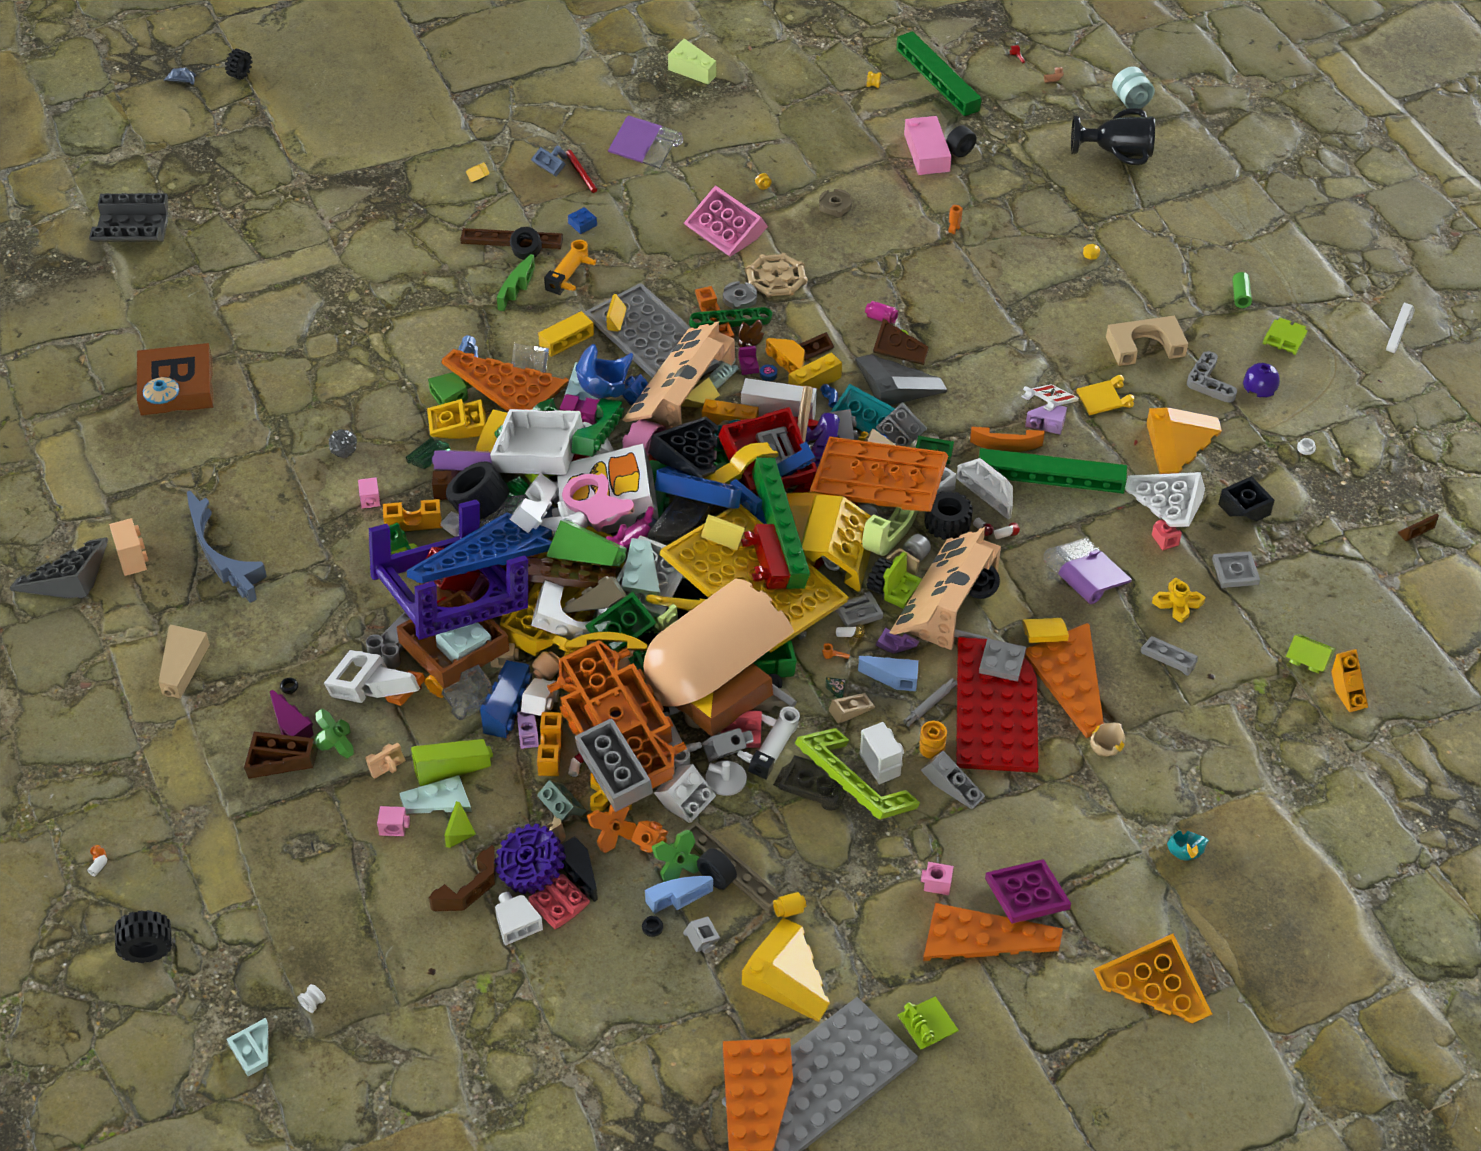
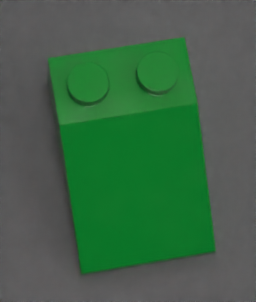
[585,592,657,652]

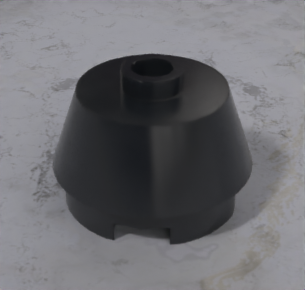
[968,565,1000,599]

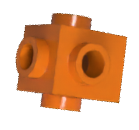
[631,820,668,853]

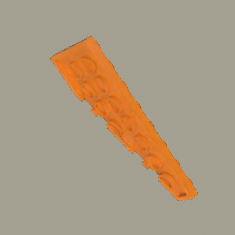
[723,1038,793,1151]

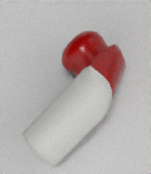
[994,522,1020,540]

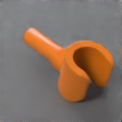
[822,643,850,659]

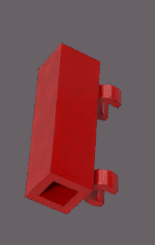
[741,524,790,589]

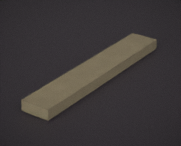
[684,821,782,914]

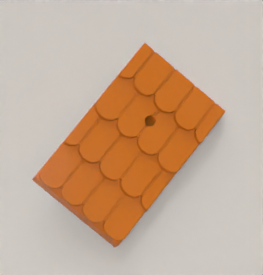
[810,436,948,512]

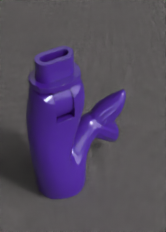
[805,413,840,469]

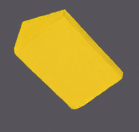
[606,294,626,331]

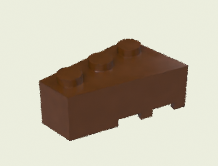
[244,731,318,779]

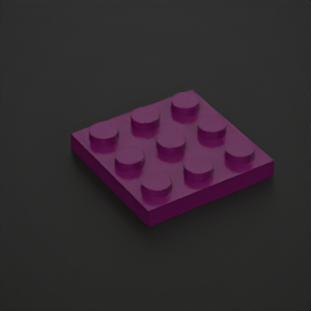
[985,859,1071,923]

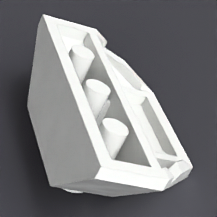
[956,458,1013,520]

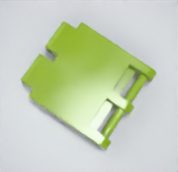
[1262,318,1308,355]

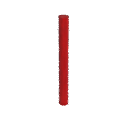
[566,150,597,193]

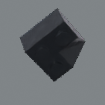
[1218,476,1275,522]

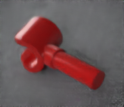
[1010,45,1025,64]

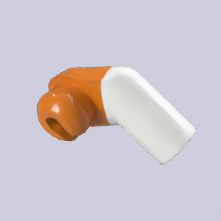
[87,845,108,877]

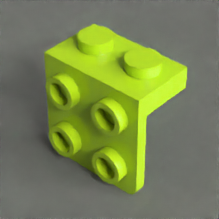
[883,551,922,609]

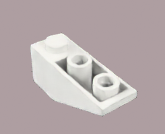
[362,666,420,698]

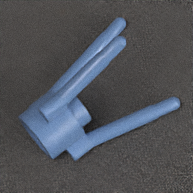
[458,335,478,357]

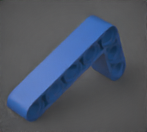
[654,466,742,509]

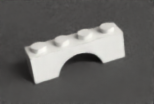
[510,473,558,533]

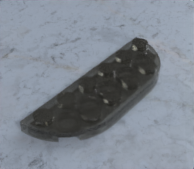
[648,475,715,543]

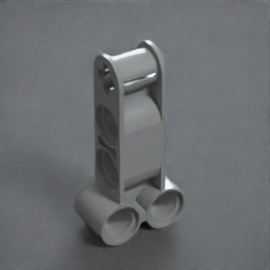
[366,612,410,669]

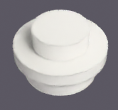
[1297,438,1316,455]

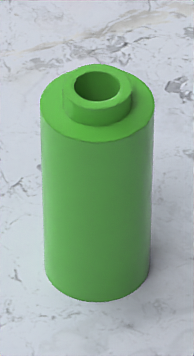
[1232,272,1252,308]

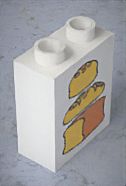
[552,444,659,534]

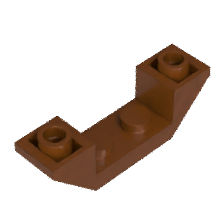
[429,845,496,911]

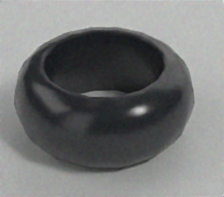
[280,677,298,694]

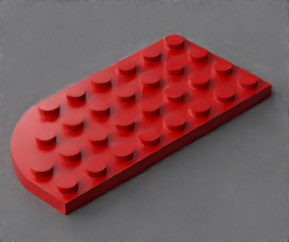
[956,637,1039,773]

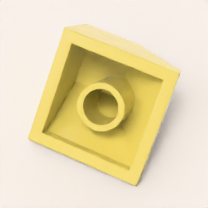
[681,377,720,408]

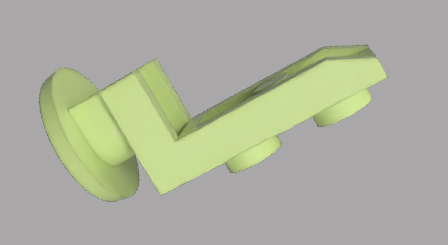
[649,604,678,633]

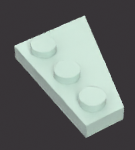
[399,775,472,814]

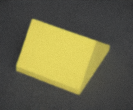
[701,514,745,550]

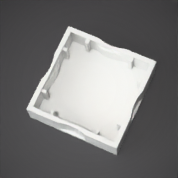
[490,409,583,475]

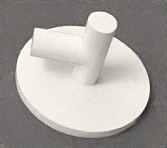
[706,761,747,796]

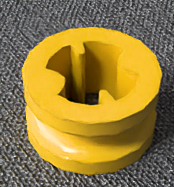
[755,173,772,190]

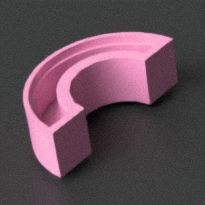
[622,419,667,456]

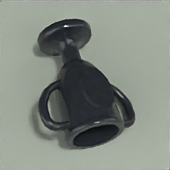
[1071,108,1155,165]

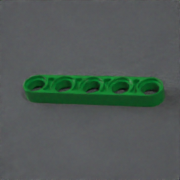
[689,307,772,329]

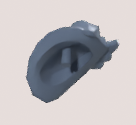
[164,67,196,85]

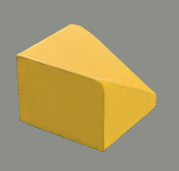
[466,162,489,182]

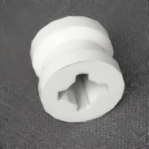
[297,984,326,1013]

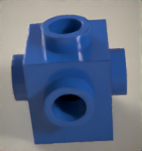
[622,374,649,405]

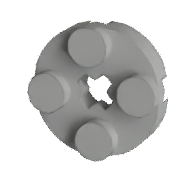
[723,281,757,309]

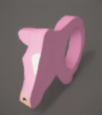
[562,473,634,532]

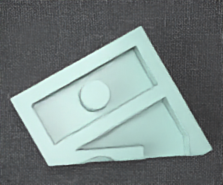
[227,1018,268,1076]

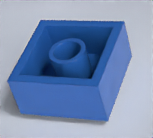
[568,207,597,234]

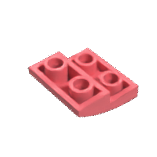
[528,874,590,929]

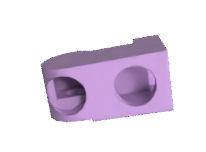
[517,712,539,749]

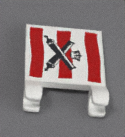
[1021,384,1079,411]

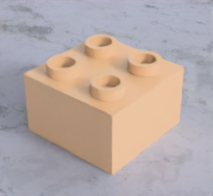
[109,518,149,576]

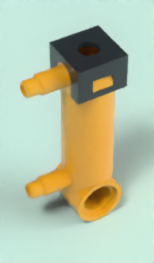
[544,239,596,295]

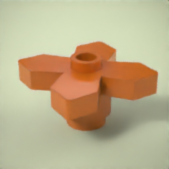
[587,805,637,853]

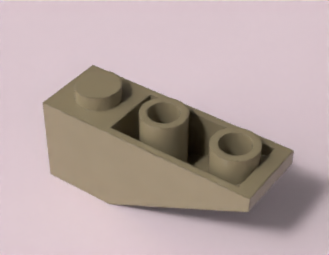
[562,576,627,613]

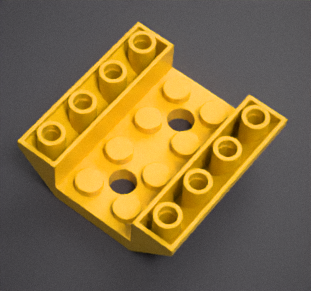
[801,495,871,592]

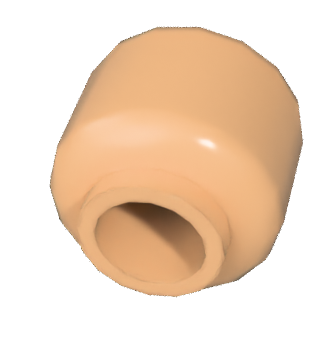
[532,651,560,681]

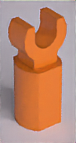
[948,205,963,235]

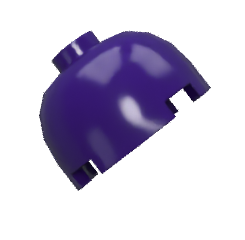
[1243,363,1280,397]

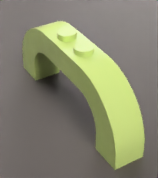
[862,507,919,556]

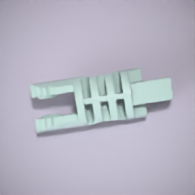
[709,359,739,388]

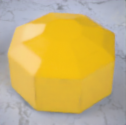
[1083,244,1100,260]

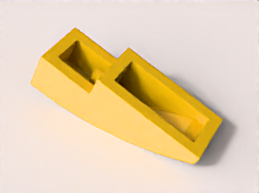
[475,409,508,451]

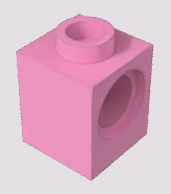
[358,477,380,508]
[377,806,410,836]
[921,862,954,895]

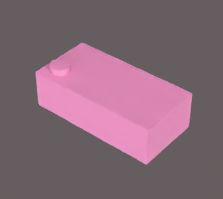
[904,116,951,175]

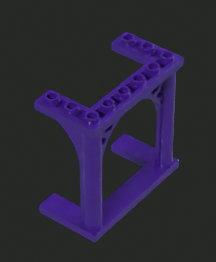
[368,500,528,640]

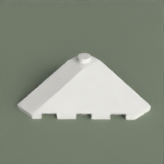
[1125,472,1205,527]

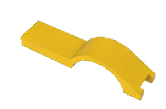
[704,442,779,485]

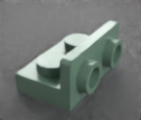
[537,780,587,822]

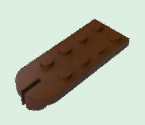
[526,557,616,589]

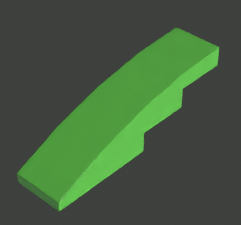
[497,254,535,311]

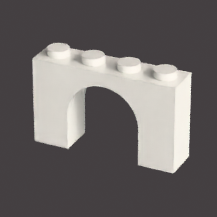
[531,580,609,645]

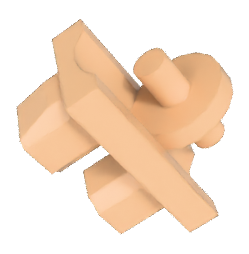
[365,743,406,779]

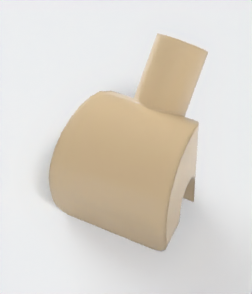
[546,816,566,842]

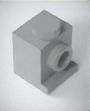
[683,916,720,954]

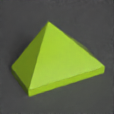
[444,801,476,848]

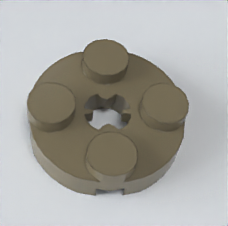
[819,189,852,218]

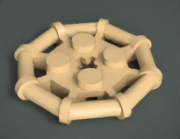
[745,253,808,298]

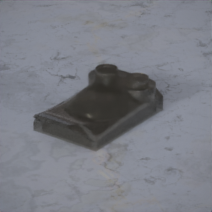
[773,755,847,811]

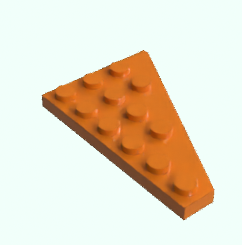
[442,349,569,412]
[1024,623,1104,738]

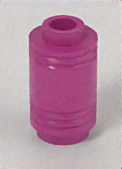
[865,301,898,324]

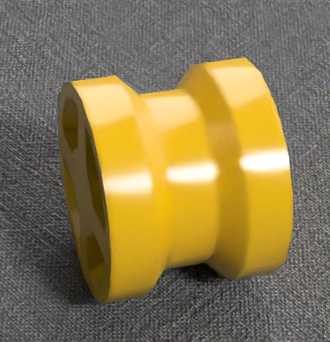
[867,71,882,88]

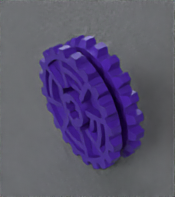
[494,824,566,894]

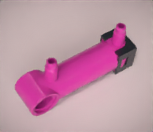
[606,506,659,551]

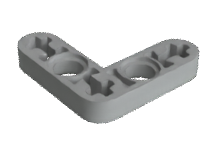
[1187,351,1237,402]

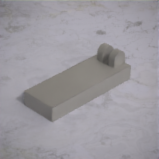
[1141,636,1198,676]

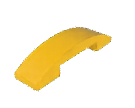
[566,632,647,651]

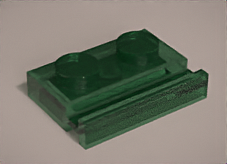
[405,437,450,469]

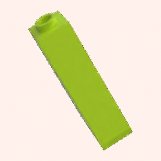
[411,739,493,787]

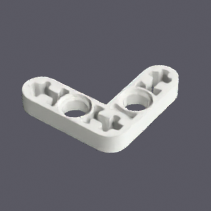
[1386,302,1415,353]

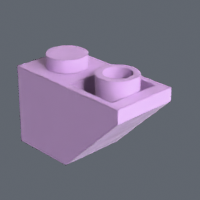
[1025,404,1067,435]

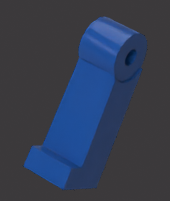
[777,442,817,478]

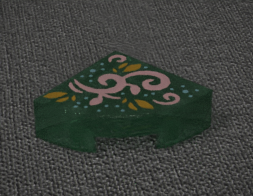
[825,677,845,698]

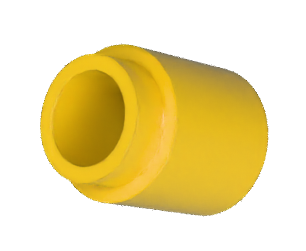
[773,892,806,918]

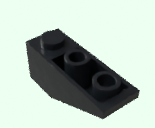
[560,836,598,902]

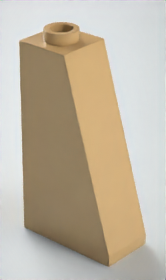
[159,624,210,699]

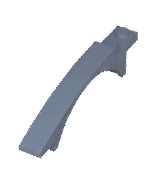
[187,491,267,603]

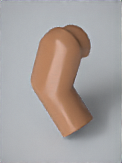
[1044,67,1064,83]

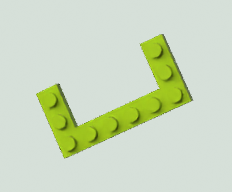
[795,728,920,820]

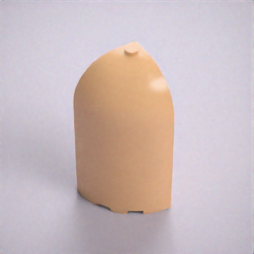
[644,578,794,707]

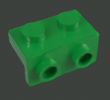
[916,436,954,464]

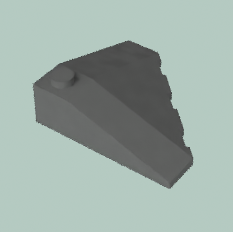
[855,354,947,405]
[10,537,108,598]

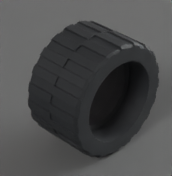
[446,461,509,520]

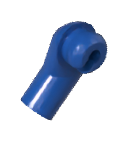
[820,384,838,408]

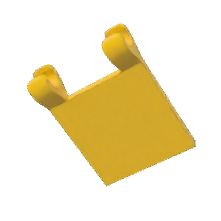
[1076,375,1134,415]

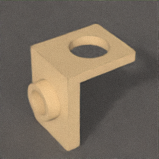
[886,548,920,575]

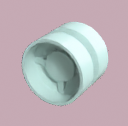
[1112,67,1155,109]

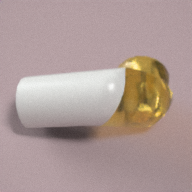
[836,624,865,638]

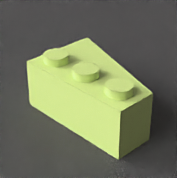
[668,39,716,84]

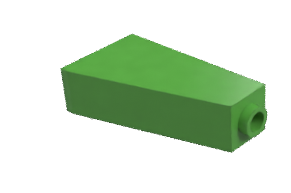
[546,520,627,566]

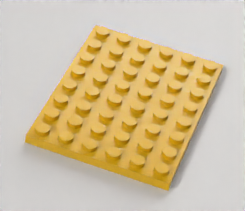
[659,504,849,653]

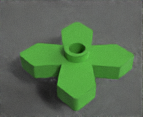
[314,708,354,759]
[652,830,700,882]

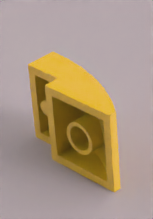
[427,399,487,439]

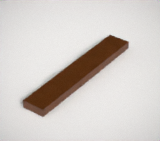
[460,228,563,249]

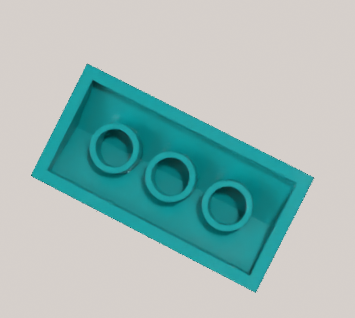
[831,384,895,434]

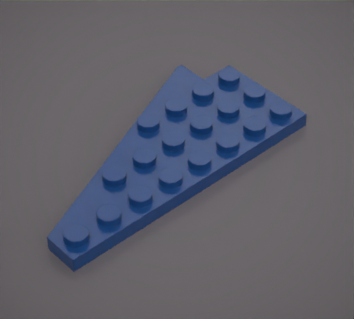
[407,512,552,583]

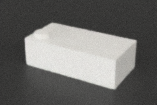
[741,378,817,420]

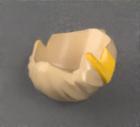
[1090,722,1126,757]

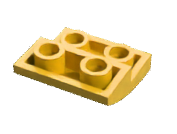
[1022,618,1069,643]

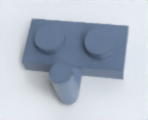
[531,146,567,177]

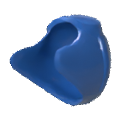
[575,344,633,399]

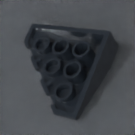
[648,416,718,478]

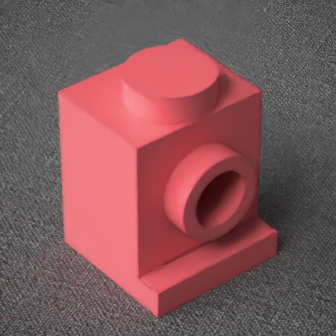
[1152,519,1182,551]

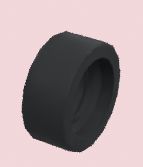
[697,848,737,890]

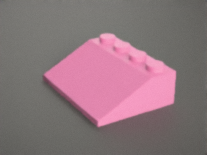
[684,185,768,257]

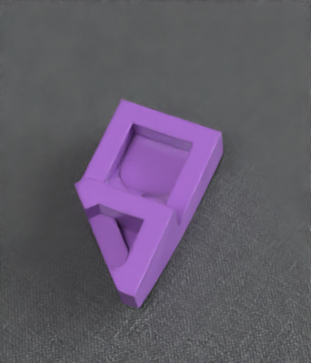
[876,628,919,653]

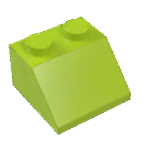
[1286,634,1336,674]

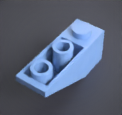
[858,656,919,691]

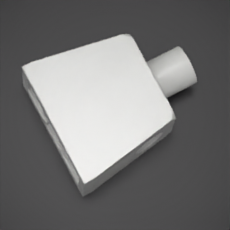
[495,892,543,946]

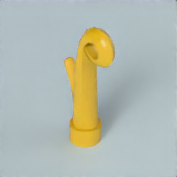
[645,595,706,611]

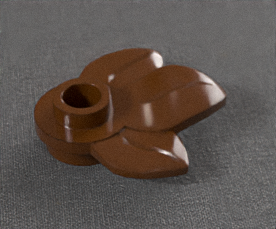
[738,319,764,347]

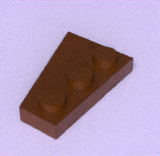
[873,318,929,365]

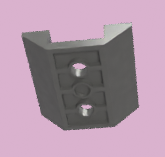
[89,193,168,242]

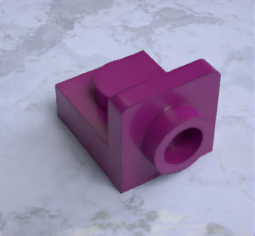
[738,346,759,375]

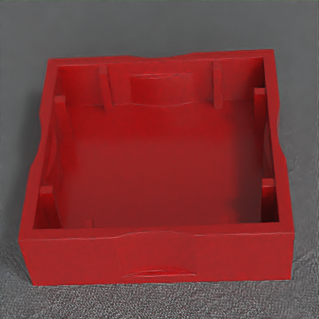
[718,407,817,496]

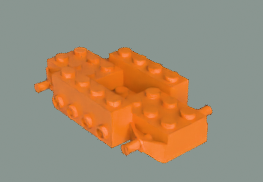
[547,640,687,789]

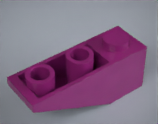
[270,690,314,738]

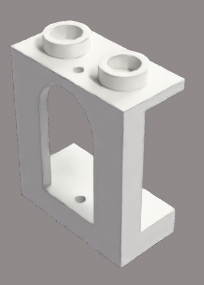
[324,650,387,703]

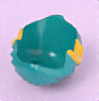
[1167,830,1209,861]

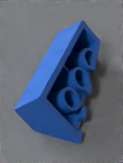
[480,660,533,738]

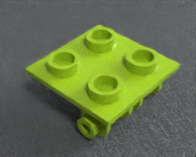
[897,996,959,1050]

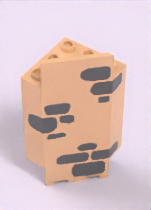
[622,321,735,430]
[889,527,1001,650]

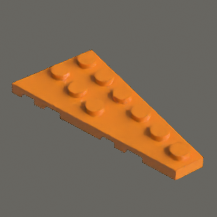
[923,903,1063,961]

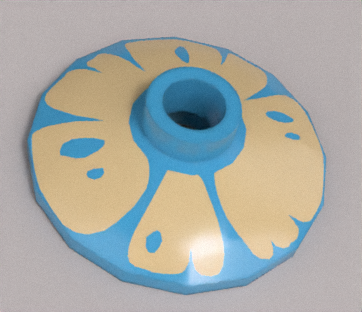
[143,377,179,404]

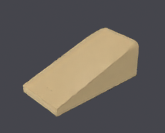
[829,693,875,723]

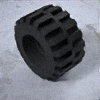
[924,491,973,540]
[115,910,172,963]

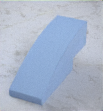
[645,876,713,914]

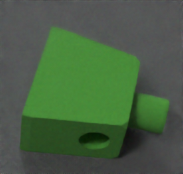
[428,372,473,405]

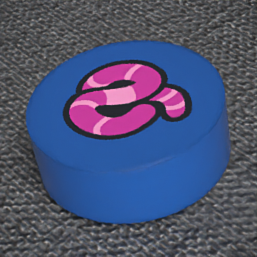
[760,365,778,381]

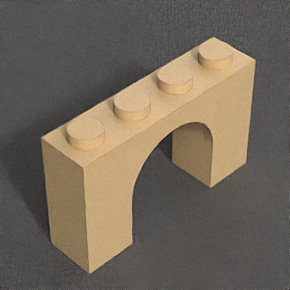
[1106,315,1188,366]

